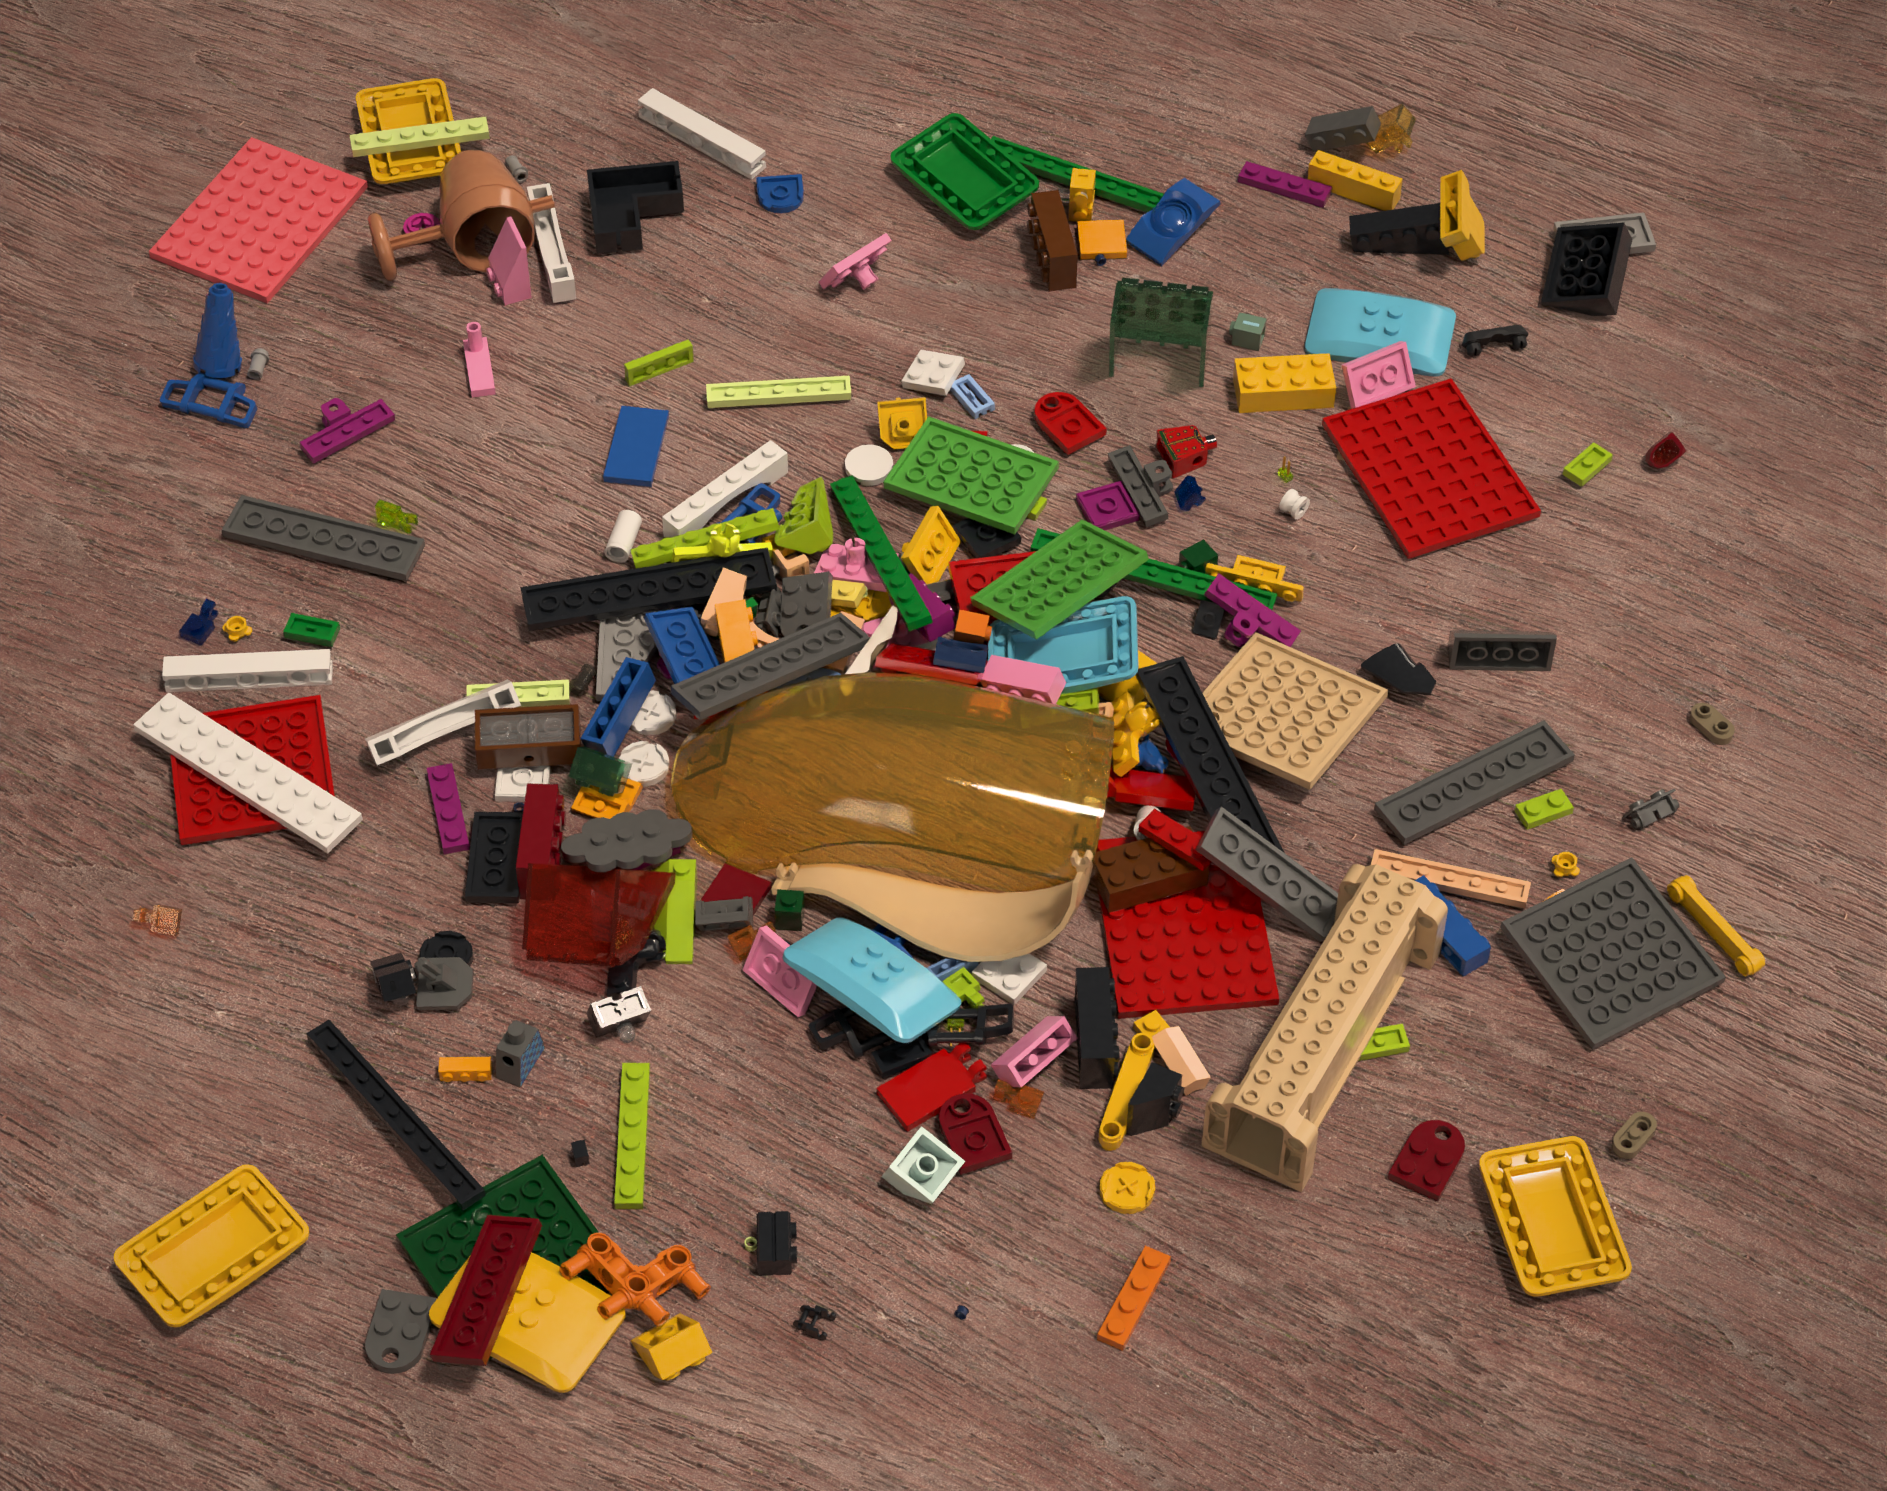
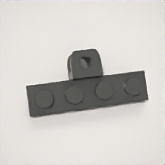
[1108,445,1173,527]

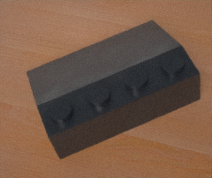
[1541,222,1633,316]

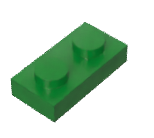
[283,613,340,647]

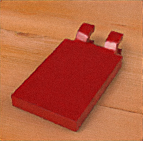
[1098,763,1196,811]
[876,1043,987,1132]

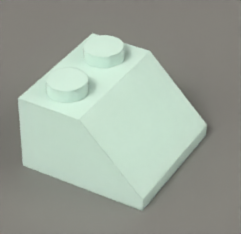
[881,1126,965,1204]

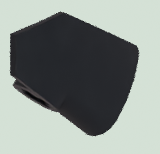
[1361,643,1436,696]

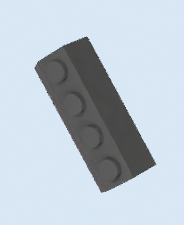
[1448,630,1557,671]

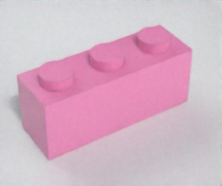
[980,655,1066,707]
[991,1016,1078,1087]

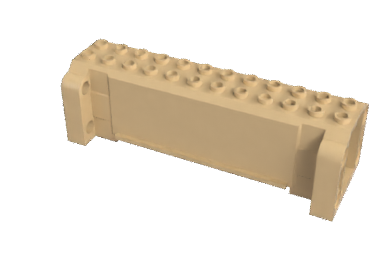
[1202,864,1448,1192]

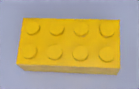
[1233,353,1336,413]

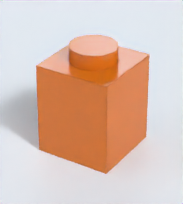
[953,610,992,644]

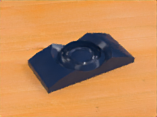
[933,637,988,673]

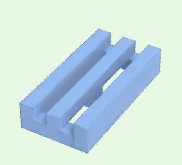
[950,374,995,419]

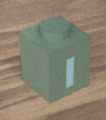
[1229,312,1267,351]

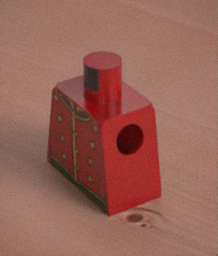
[1156,425,1217,478]

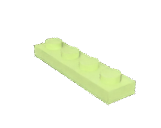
[467,680,570,707]

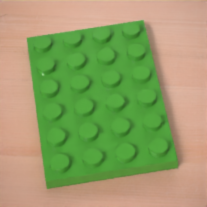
[883,416,1059,534]
[970,519,1149,640]

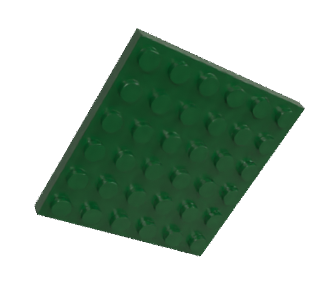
[396,1154,609,1361]

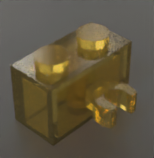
[1366,104,1416,154]

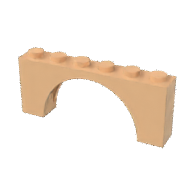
[701,568,865,679]

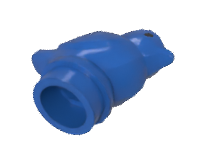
[1135,734,1169,774]

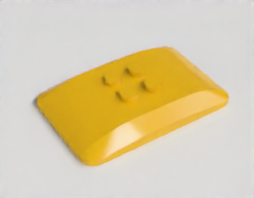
[356,78,461,184]
[1479,1136,1632,1297]
[114,1164,309,1328]
[429,1252,626,1393]

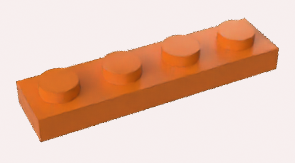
[1097,1245,1171,1351]

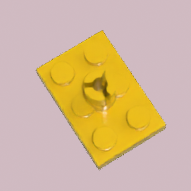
[901,506,961,584]

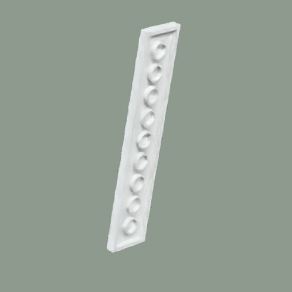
[133,693,363,854]

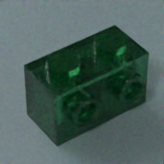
[568,747,633,797]

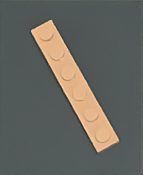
[1371,849,1531,909]

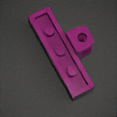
[300,398,395,464]
[1204,574,1301,647]

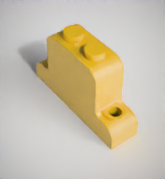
[1440,170,1485,261]

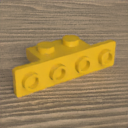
[1205,555,1304,602]

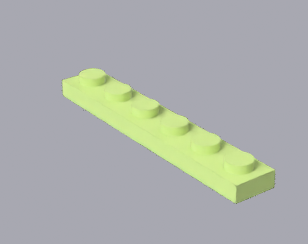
[350,117,490,157]
[706,376,851,408]

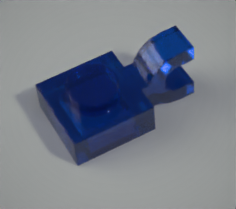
[179,599,219,646]

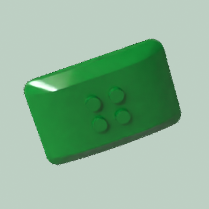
[890,113,1039,230]

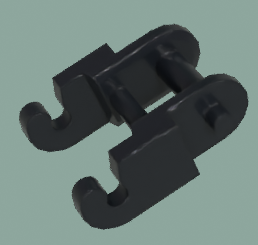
[793,1305,837,1341]

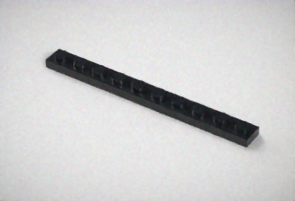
[306,1020,486,1211]

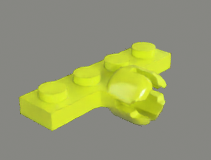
[671,523,773,563]

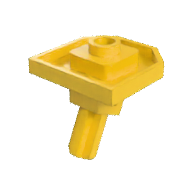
[877,397,927,449]

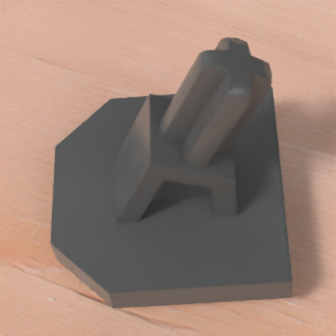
[414,957,474,1010]

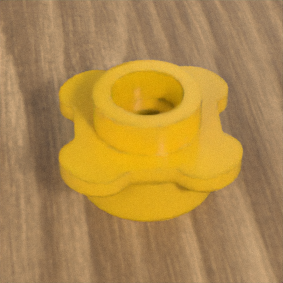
[222,616,252,642]
[1551,852,1580,877]

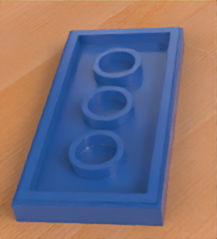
[603,406,669,487]
[644,607,720,684]

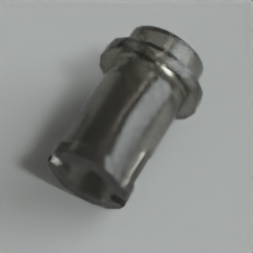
[569,664,597,696]

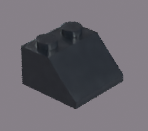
[1126,1062,1184,1136]

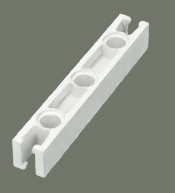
[638,88,766,180]
[162,649,333,692]

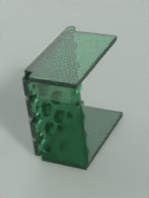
[1109,277,1213,387]

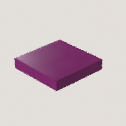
[1076,481,1140,530]

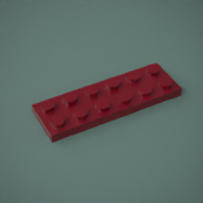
[430,1215,542,1366]

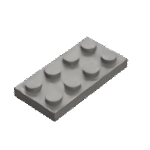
[1553,212,1656,254]

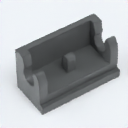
[695,896,753,932]

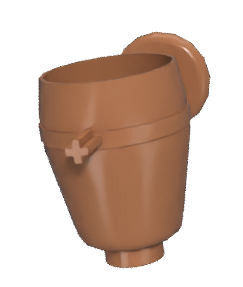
[368,150,555,281]

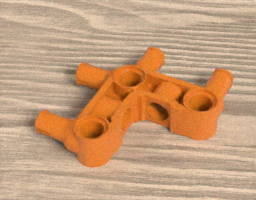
[559,1233,711,1327]

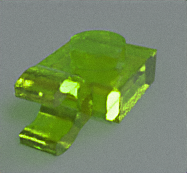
[375,499,418,534]

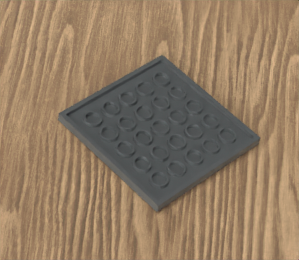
[1500,857,1726,1050]

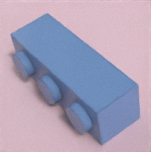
[927,958,979,981]

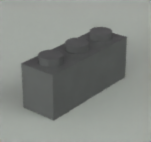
[1305,106,1381,152]

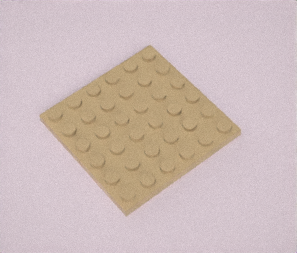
[1203,632,1388,790]

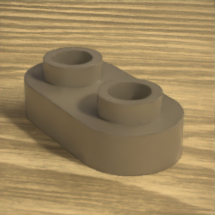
[1690,703,1735,745]
[1612,1112,1657,1159]

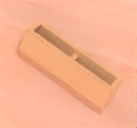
[1152,1026,1211,1096]

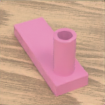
[463,322,496,398]

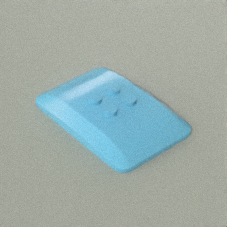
[1305,288,1456,377]
[988,596,1139,694]
[783,918,961,1043]

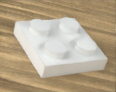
[901,350,965,396]
[972,953,1047,1005]

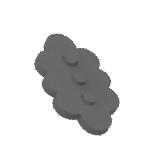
[561,809,693,872]

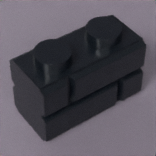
[756,1211,797,1276]

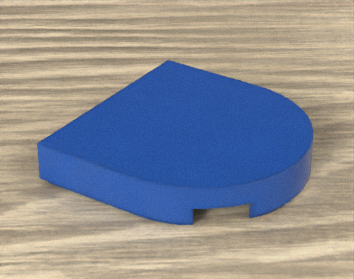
[756,174,804,213]

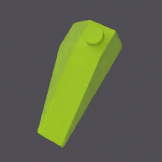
[774,477,833,554]
[643,859,697,964]

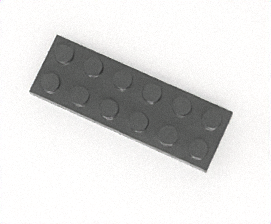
[1196,806,1338,942]

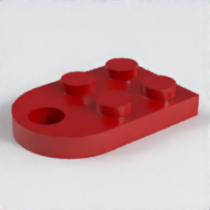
[1034,392,1107,455]

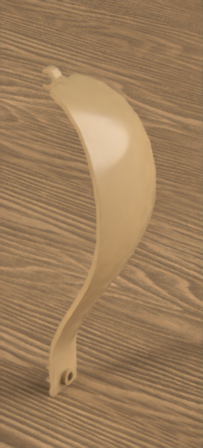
[771,850,1093,962]

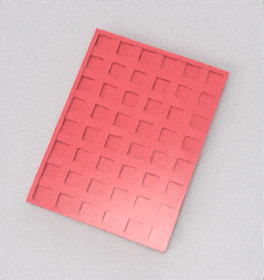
[149,137,368,304]

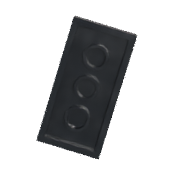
[465,812,523,903]

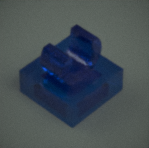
[1174,475,1206,511]

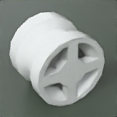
[1279,489,1310,520]

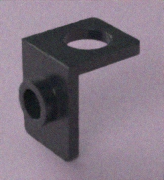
[1193,600,1225,639]

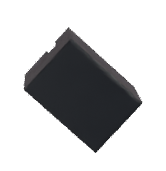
[571,1139,590,1167]

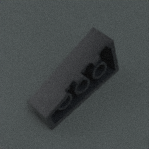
[1349,203,1449,255]

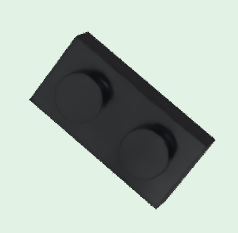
[871,1035,932,1079]

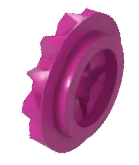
[403,213,440,234]

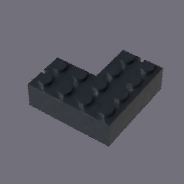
[587,161,684,254]

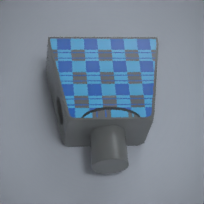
[496,1020,545,1087]

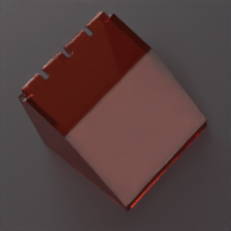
[522,863,676,968]

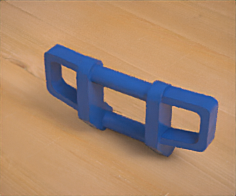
[160,372,257,428]
[716,483,783,544]

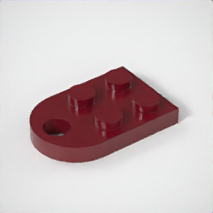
[939,1093,1013,1175]
[1388,1120,1465,1202]

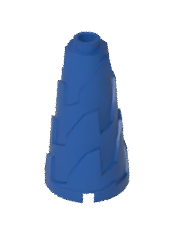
[193,283,242,378]

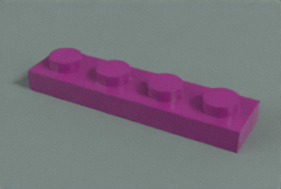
[1238,161,1332,208]
[427,763,470,855]

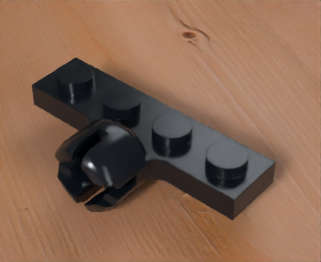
[606,903,666,1000]

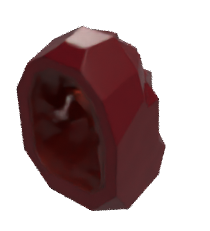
[1645,432,1686,469]

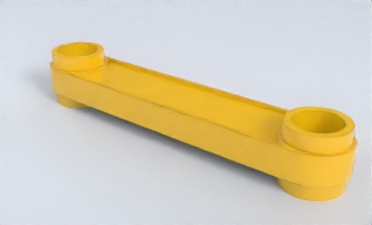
[1667,875,1765,977]
[1098,1033,1154,1151]

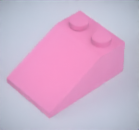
[486,217,532,305]

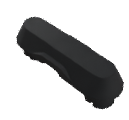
[1462,325,1528,356]

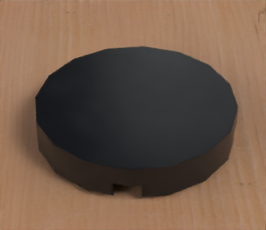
[420,931,473,966]

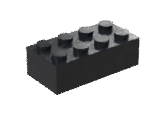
[1074,967,1120,1089]

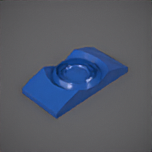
[1126,178,1221,266]

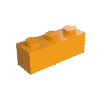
[438,1057,492,1082]

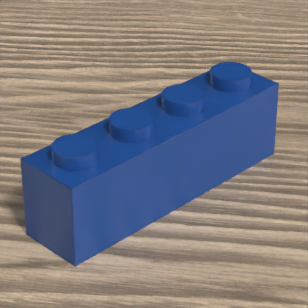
[580,657,656,762]
[1414,875,1491,977]

